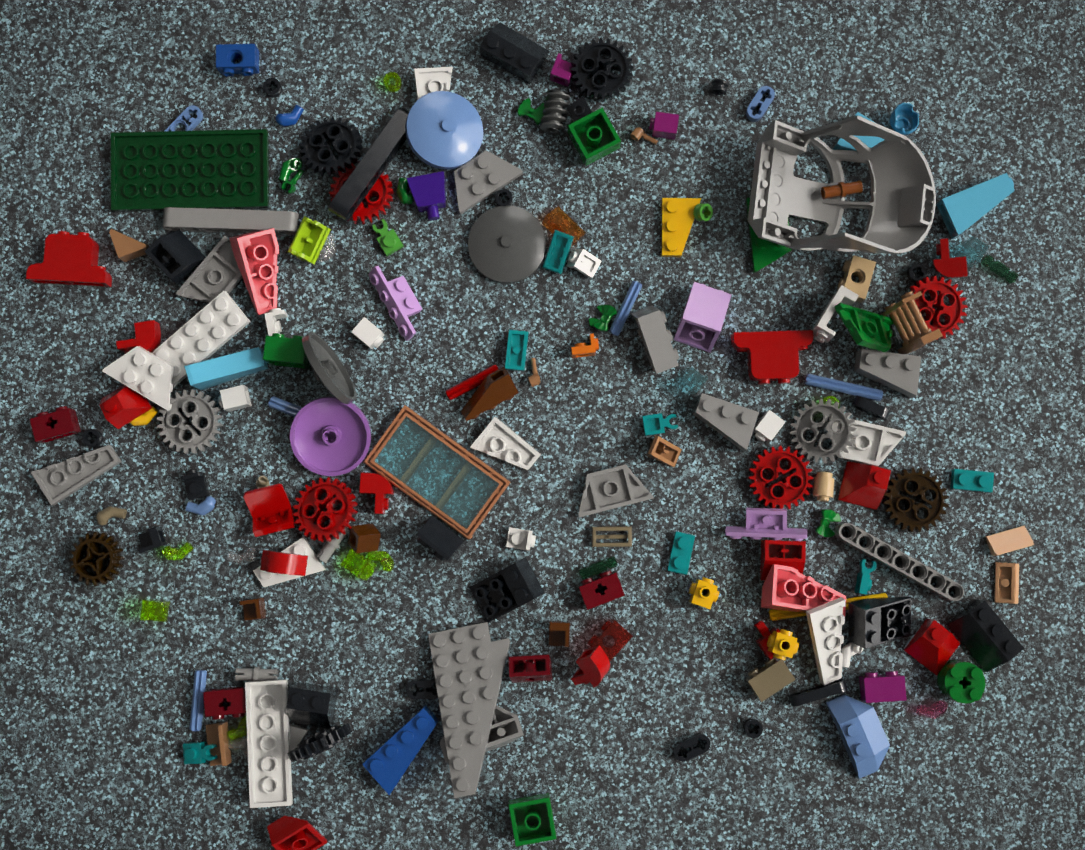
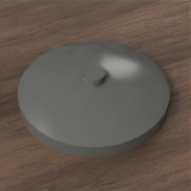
[468,205,546,284]
[302,332,357,405]

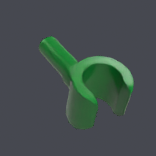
[282,169,304,194]

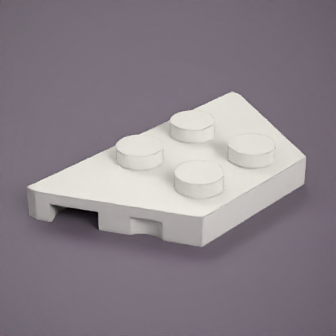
[102,346,174,410]
[828,415,906,467]

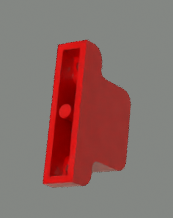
[26,231,112,287]
[731,330,814,385]

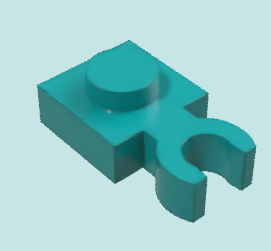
[642,413,678,436]
[183,742,218,764]

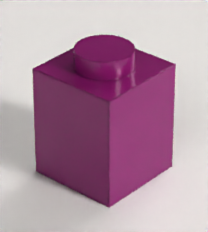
[649,112,679,140]

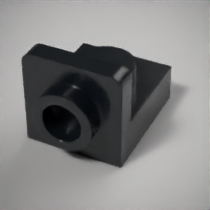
[567,97,593,122]
[180,469,210,501]

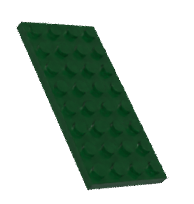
[111,129,269,212]

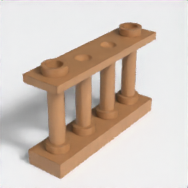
[880,291,943,354]

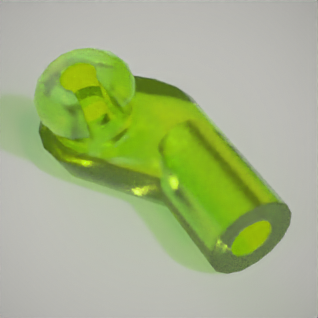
[162,541,194,560]
[367,551,394,572]
[228,716,247,741]

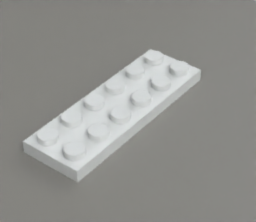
[152,291,250,388]
[245,679,293,808]

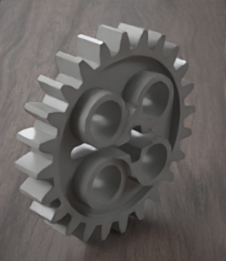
[157,389,223,454]
[790,398,857,464]

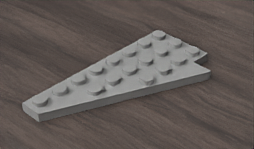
[428,622,511,799]

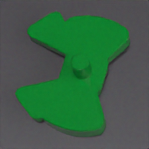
[518,98,545,125]
[589,305,617,332]
[815,509,841,537]

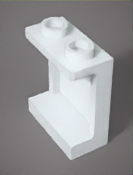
[812,285,859,343]

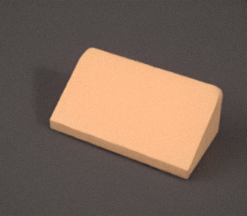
[985,526,1034,556]
[994,562,1019,604]

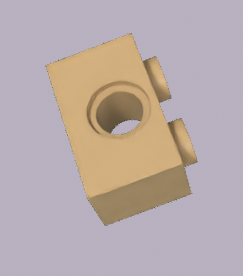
[837,255,876,303]

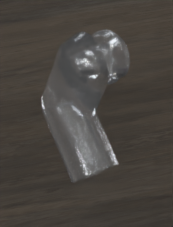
[317,234,336,262]

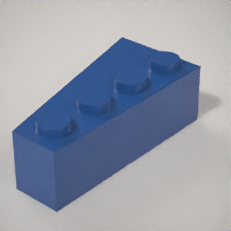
[362,705,439,795]

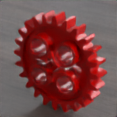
[329,161,394,225]
[905,276,968,340]
[747,446,814,510]
[293,477,358,542]

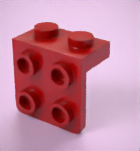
[243,484,294,537]

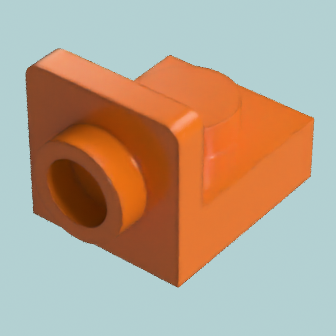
[571,333,599,358]

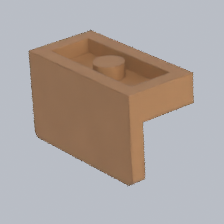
[206,721,232,766]

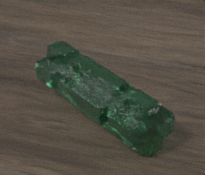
[981,254,1019,284]
[579,557,618,579]

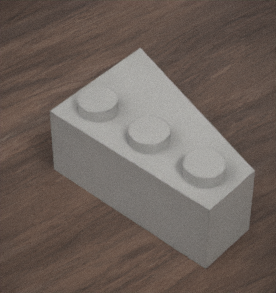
[630,305,679,374]
[854,349,921,398]
[693,393,759,452]

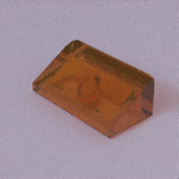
[542,206,586,248]

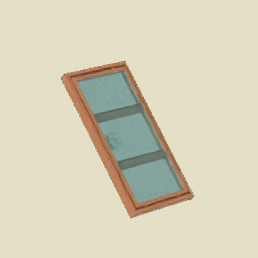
[363,405,511,540]

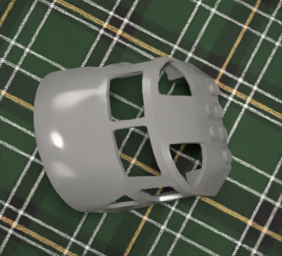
[748,115,936,254]

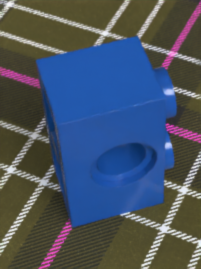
[216,44,259,76]

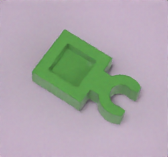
[372,219,404,256]

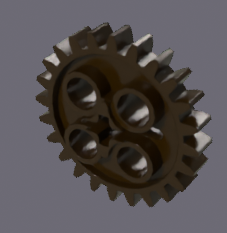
[882,468,949,532]

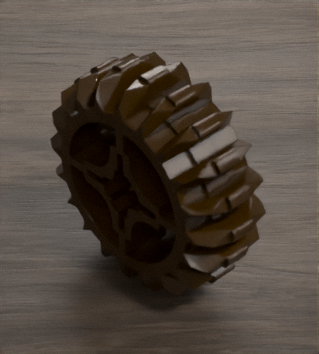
[68,532,125,586]

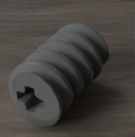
[540,90,570,134]

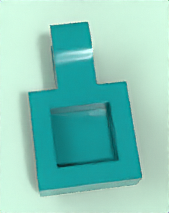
[854,559,877,595]

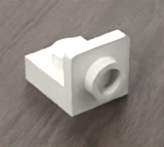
[566,249,601,278]
[264,308,288,336]
[506,527,536,551]

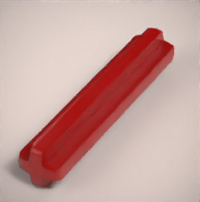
[445,365,499,400]

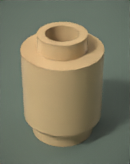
[813,472,834,502]

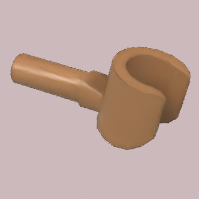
[630,127,658,145]
[528,358,541,387]

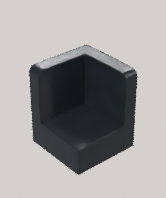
[138,527,168,554]

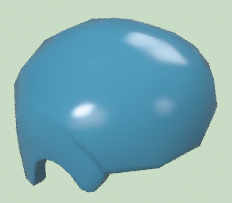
[889,102,919,135]

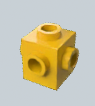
[689,577,719,609]
[767,629,799,660]

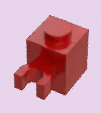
[754,620,787,660]

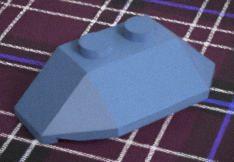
[826,695,890,779]

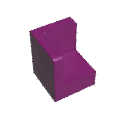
[550,53,573,87]

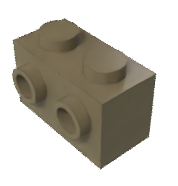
[745,657,796,702]

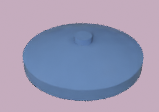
[405,91,483,169]

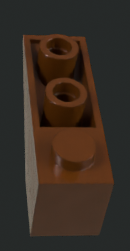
[461,367,519,421]

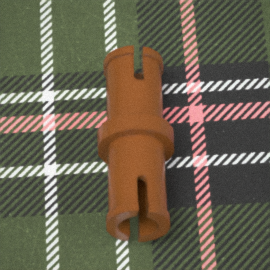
[821,180,863,199]

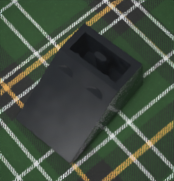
[469,557,544,623]
[848,597,912,649]

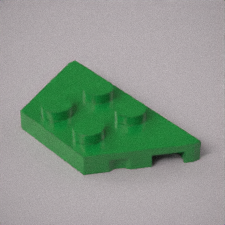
[746,198,792,273]
[835,303,894,352]

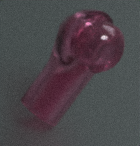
[916,700,948,719]

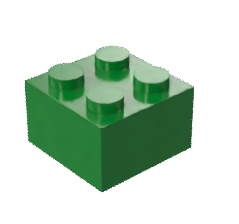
[567,107,621,166]
[263,333,311,369]
[509,793,557,847]

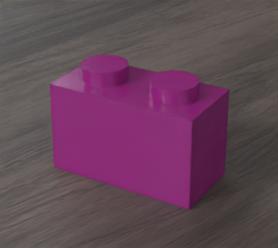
[859,671,907,703]

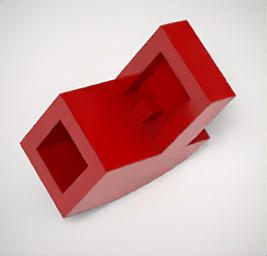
[933,238,968,278]
[116,320,161,354]
[359,473,394,514]
[260,550,308,576]
[571,645,610,687]

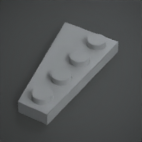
[31,445,122,506]

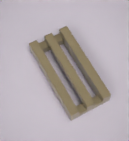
[592,527,632,547]

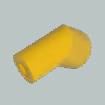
[129,406,158,426]

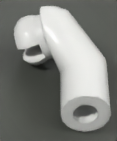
[841,642,864,667]

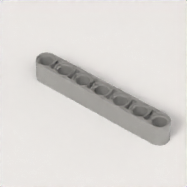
[163,207,299,235]
[834,523,964,601]

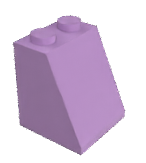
[673,282,732,353]

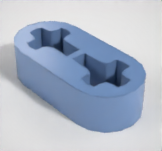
[746,86,775,122]

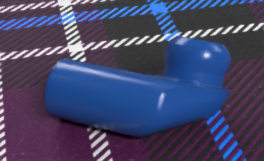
[276,105,304,126]

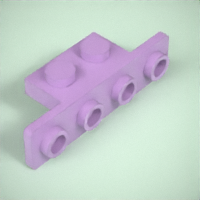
[369,266,422,341]
[725,508,807,541]

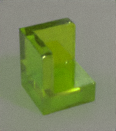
[140,599,170,622]

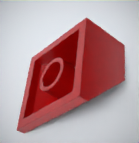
[99,385,152,429]
[837,461,891,510]
[904,618,961,675]
[267,815,328,850]

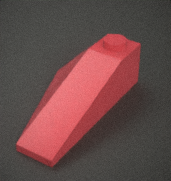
[229,228,279,315]
[761,564,846,616]

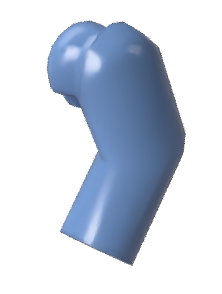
[186,496,216,515]

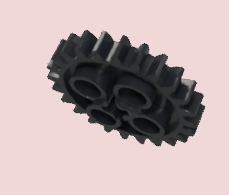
[571,38,634,102]
[299,117,363,177]
[287,722,353,763]

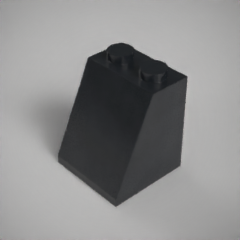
[286,682,339,728]

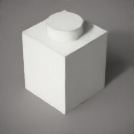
[352,317,384,349]
[218,385,252,412]
[753,410,785,442]

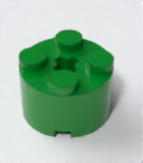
[937,660,986,704]

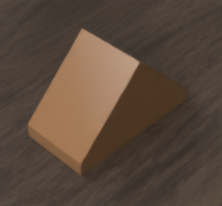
[109,229,149,262]
[646,435,682,467]

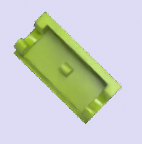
[288,217,331,265]

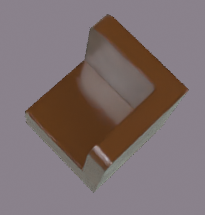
[348,524,381,554]
[239,598,266,621]
[549,621,570,647]

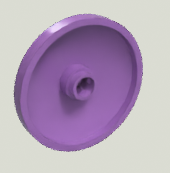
[290,396,371,476]

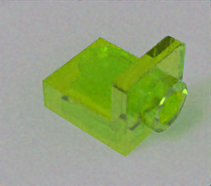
[341,548,377,581]

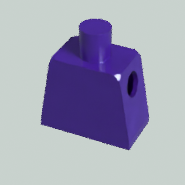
[407,171,446,221]

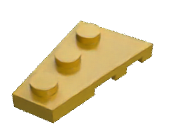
[661,198,701,257]

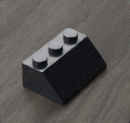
[480,22,550,84]
[946,599,1024,672]

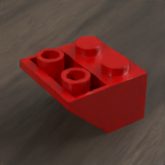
[760,540,806,580]

